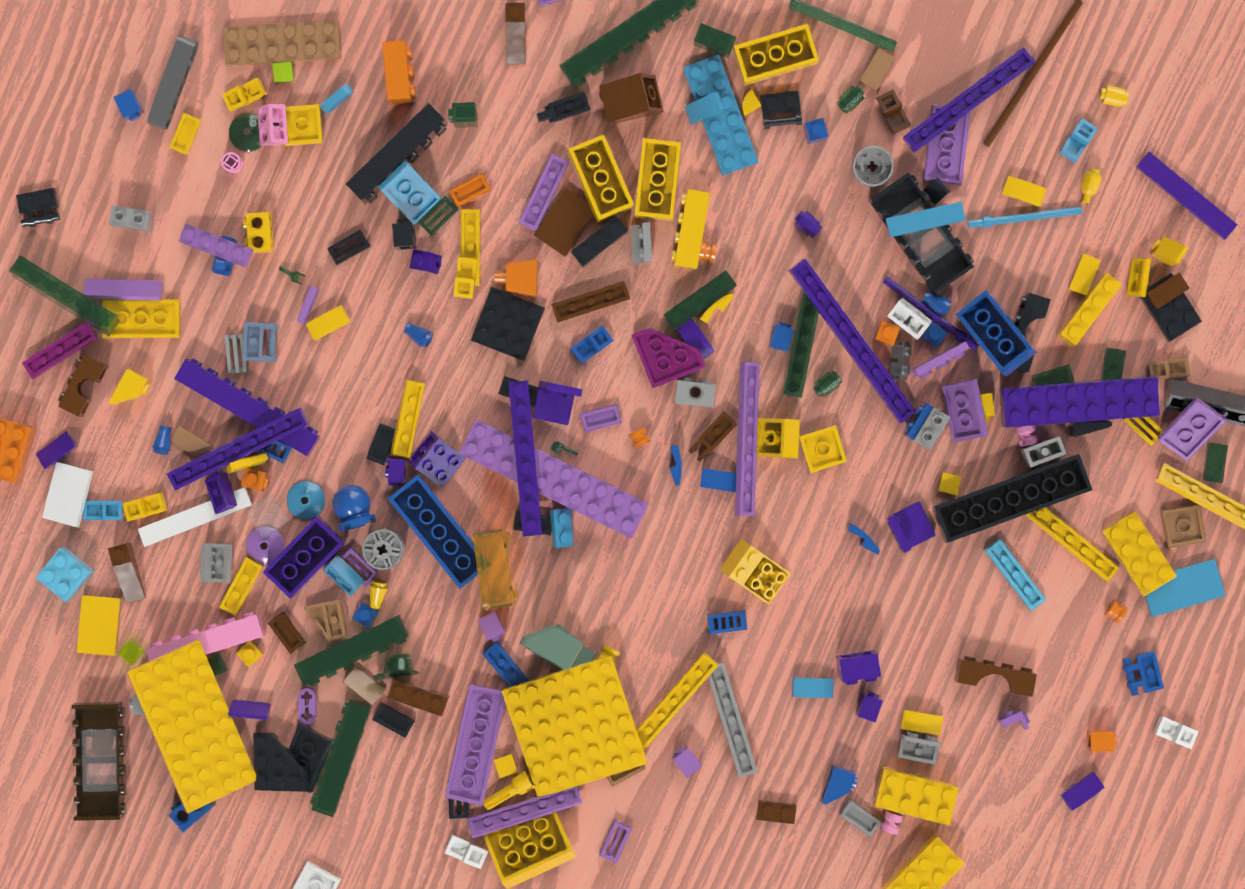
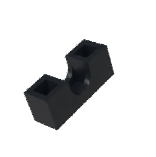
[571,216,628,268]

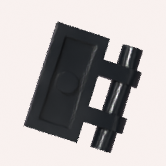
[16,188,61,228]

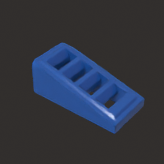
[257,440,292,464]
[707,610,747,634]

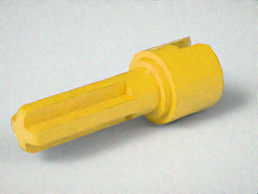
[483,771,535,810]

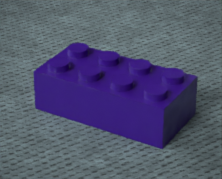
[263,516,346,599]

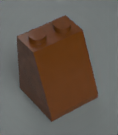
[599,73,664,124]

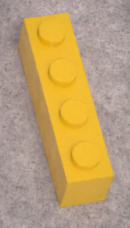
[671,189,710,270]
[1057,273,1122,347]

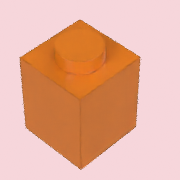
[873,321,900,346]
[1087,730,1117,752]

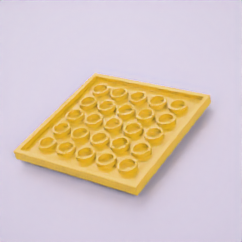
[502,655,648,797]

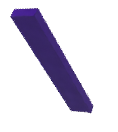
[1136,152,1238,240]

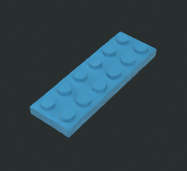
[683,54,758,176]

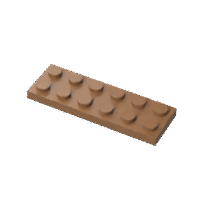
[223,19,341,67]

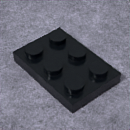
[1140,273,1202,342]
[289,723,334,793]

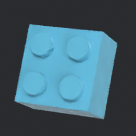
[36,547,95,602]

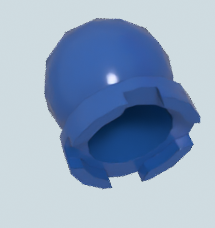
[333,485,377,532]

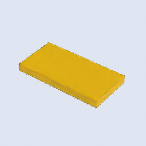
[102,299,180,338]

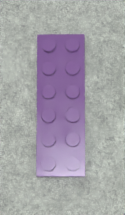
[445,684,505,806]

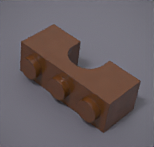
[58,355,109,417]
[387,677,450,717]

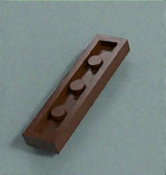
[551,281,630,323]

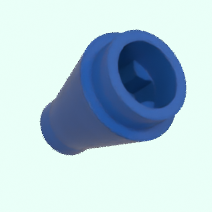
[922,292,952,315]
[404,323,433,348]
[152,426,171,455]

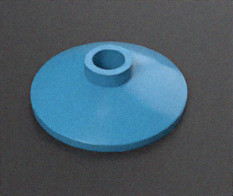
[287,481,325,519]

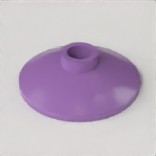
[246,527,285,565]

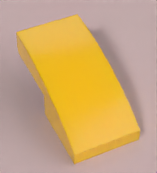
[222,78,267,112]
[1002,176,1047,207]
[454,256,478,299]
[700,294,734,324]
[306,305,351,341]
[122,492,168,522]
[900,709,944,735]

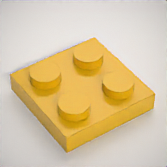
[284,104,323,146]
[799,425,847,473]

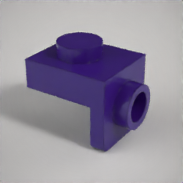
[409,249,442,274]

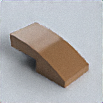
[1148,357,1191,380]

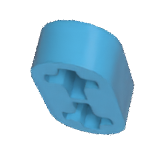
[320,84,354,114]

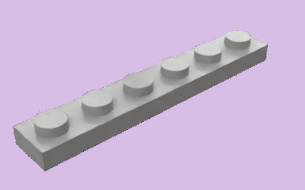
[708,662,758,778]

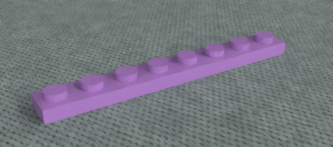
[735,362,760,516]

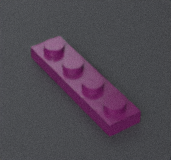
[22,322,98,379]

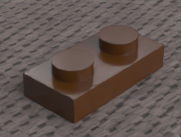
[756,800,797,824]

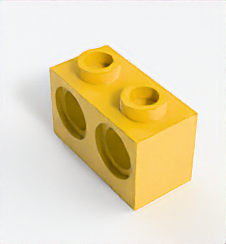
[243,212,274,253]

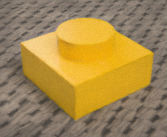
[236,640,264,667]

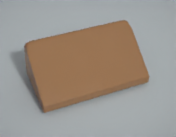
[171,425,213,458]
[343,666,386,706]

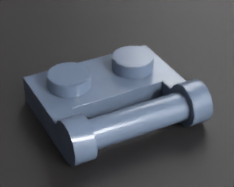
[242,322,279,362]

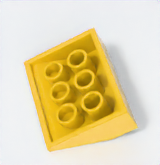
[483,812,577,889]

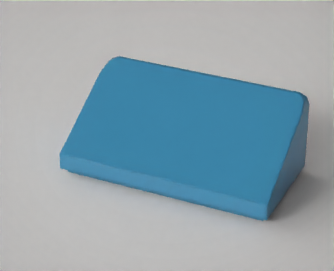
[323,555,364,596]

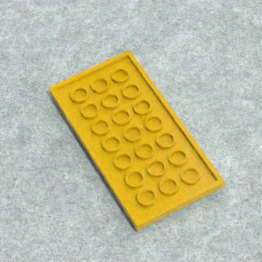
[126,639,256,813]

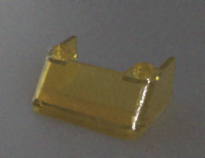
[473,527,518,610]

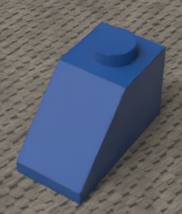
[820,764,858,805]

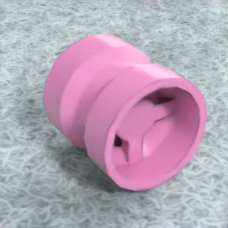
[221,152,243,174]
[1016,425,1038,447]
[880,810,904,835]

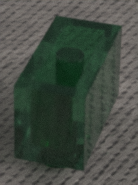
[693,23,737,59]
[448,102,478,128]

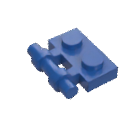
[1122,651,1164,696]

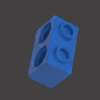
[168,801,216,832]

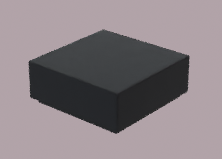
[922,177,950,205]

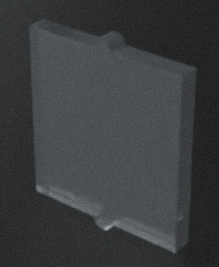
[246,494,290,539]

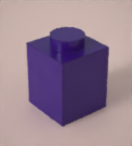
[855,691,883,723]

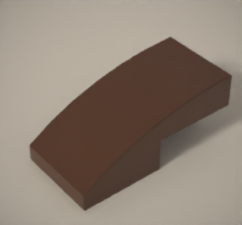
[876,89,911,135]

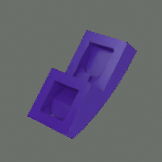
[676,319,715,359]
[1060,772,1105,811]

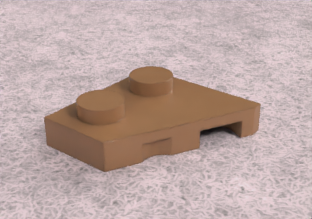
[304,599,349,641]

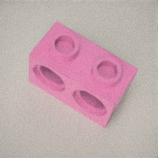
[257,104,288,146]

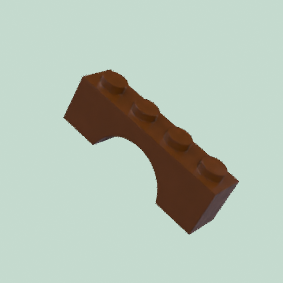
[954,656,1037,697]

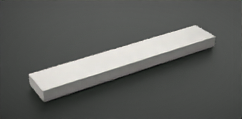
[138,487,253,547]

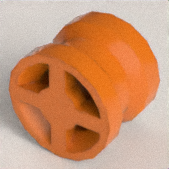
[699,242,717,263]
[628,427,651,449]
[1104,599,1128,623]

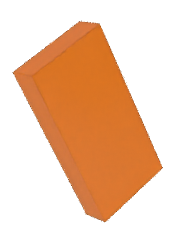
[448,173,492,208]

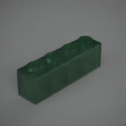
[663,270,737,331]

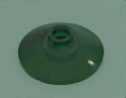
[229,113,262,152]

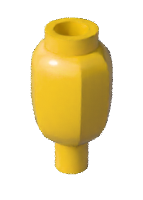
[1081,168,1102,204]

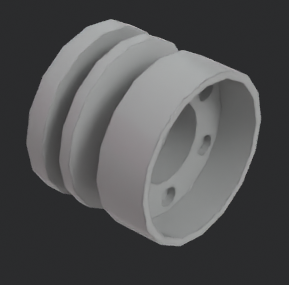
[851,145,894,188]
[362,528,406,570]

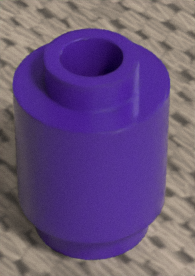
[794,210,823,238]

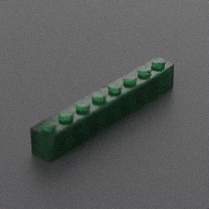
[559,0,699,87]

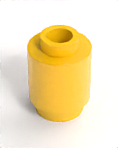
[1099,85,1129,107]

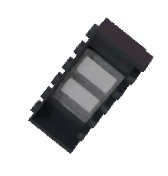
[869,173,974,294]

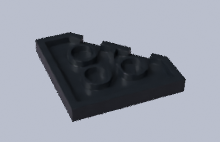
[253,732,309,792]

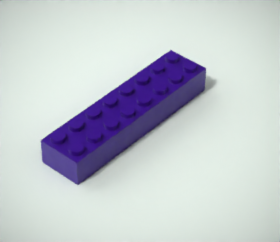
[999,376,1160,428]

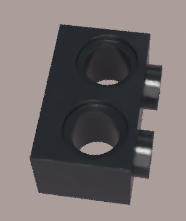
[392,219,417,250]

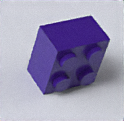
[836,650,881,685]

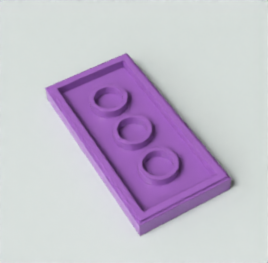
[923,104,970,185]

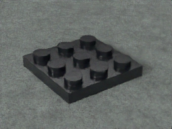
[471,287,545,361]

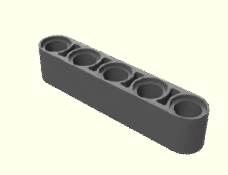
[147,35,199,130]

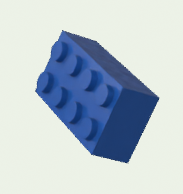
[956,290,1037,376]

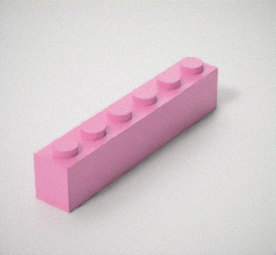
[146,611,266,661]

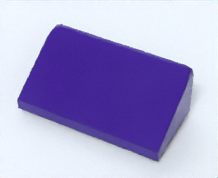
[36,431,78,469]
[205,471,237,514]
[228,700,271,720]

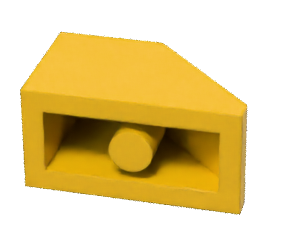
[1150,237,1188,267]
[109,369,151,405]

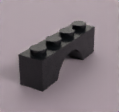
[1014,293,1051,373]

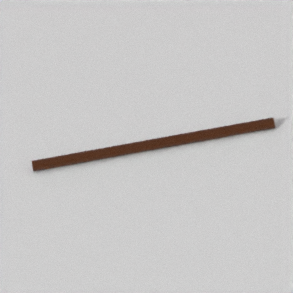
[983,0,1083,147]

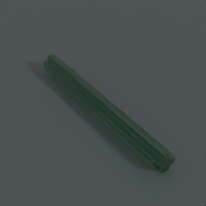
[789,0,897,51]

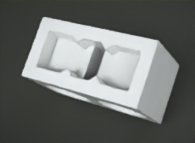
[887,298,932,340]

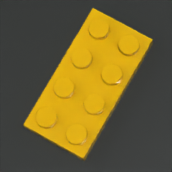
[1101,511,1177,597]

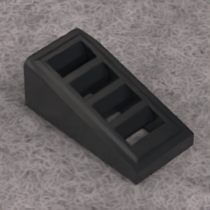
[1070,421,1112,437]

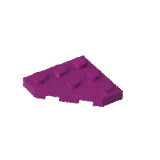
[632,328,706,389]

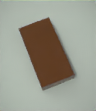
[1146,272,1190,309]
[268,612,306,654]

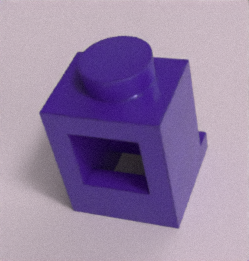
[385,458,407,486]

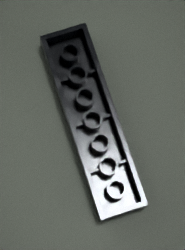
[932,454,1093,543]

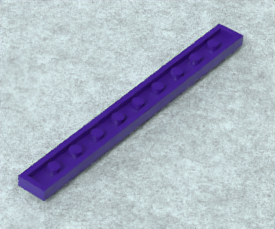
[788,258,916,423]

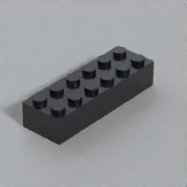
[346,103,448,205]

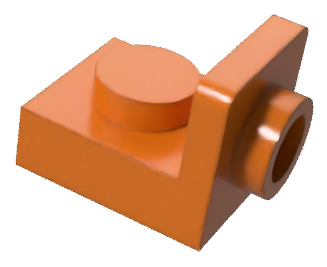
[241,468,270,492]

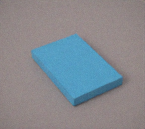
[378,160,442,225]

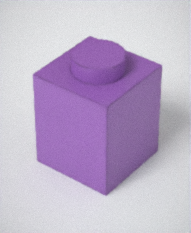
[478,610,506,642]
[672,746,702,778]

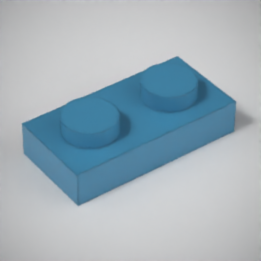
[550,508,574,548]

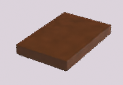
[534,188,594,257]

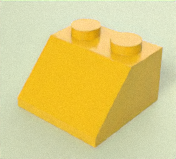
[756,418,800,458]

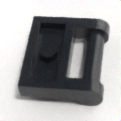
[760,91,802,129]

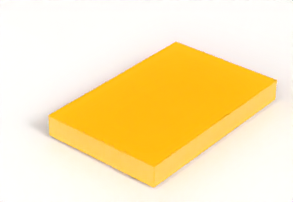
[77,595,121,656]

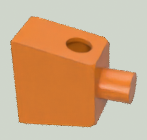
[495,259,538,297]

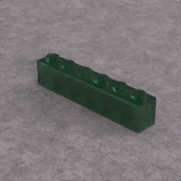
[9,255,120,337]
[781,284,825,398]
[294,615,410,687]
[310,699,372,817]

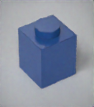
[113,89,144,121]
[803,118,828,144]
[769,322,795,352]

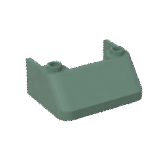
[520,624,596,671]

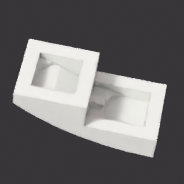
[1153,716,1199,749]
[444,834,488,869]

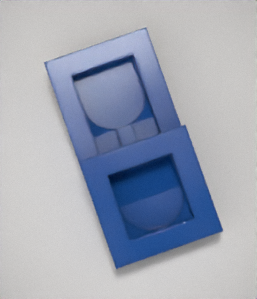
[570,325,614,364]
[669,445,682,486]
[700,468,736,492]
[846,523,880,555]

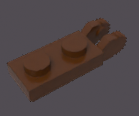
[688,411,737,462]

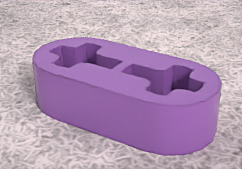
[298,687,317,725]

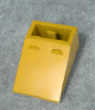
[719,538,791,605]

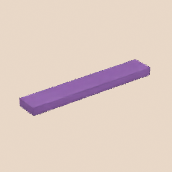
[467,786,583,838]

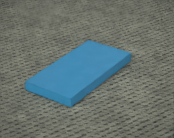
[1145,559,1226,617]

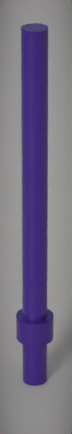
[883,276,979,351]

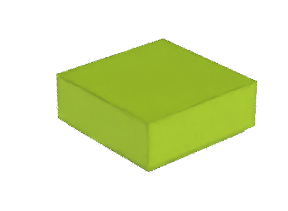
[272,61,294,84]

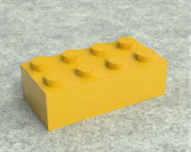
[733,24,819,86]
[567,134,634,223]
[634,138,681,221]
[872,766,959,826]
[881,833,965,889]

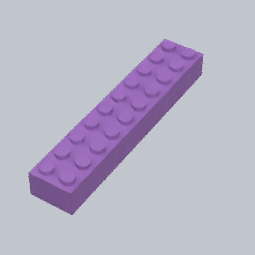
[459,419,649,539]

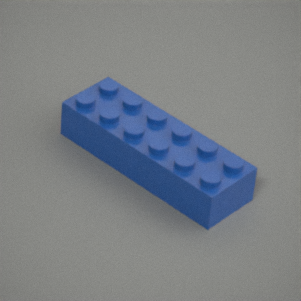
[388,474,491,589]

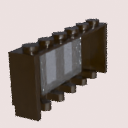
[72,702,127,821]

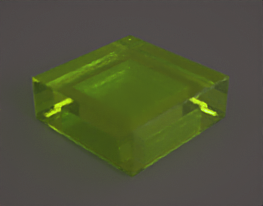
[118,638,145,666]

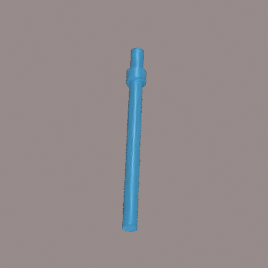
[967,206,1082,228]

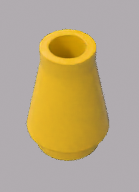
[369,579,388,609]

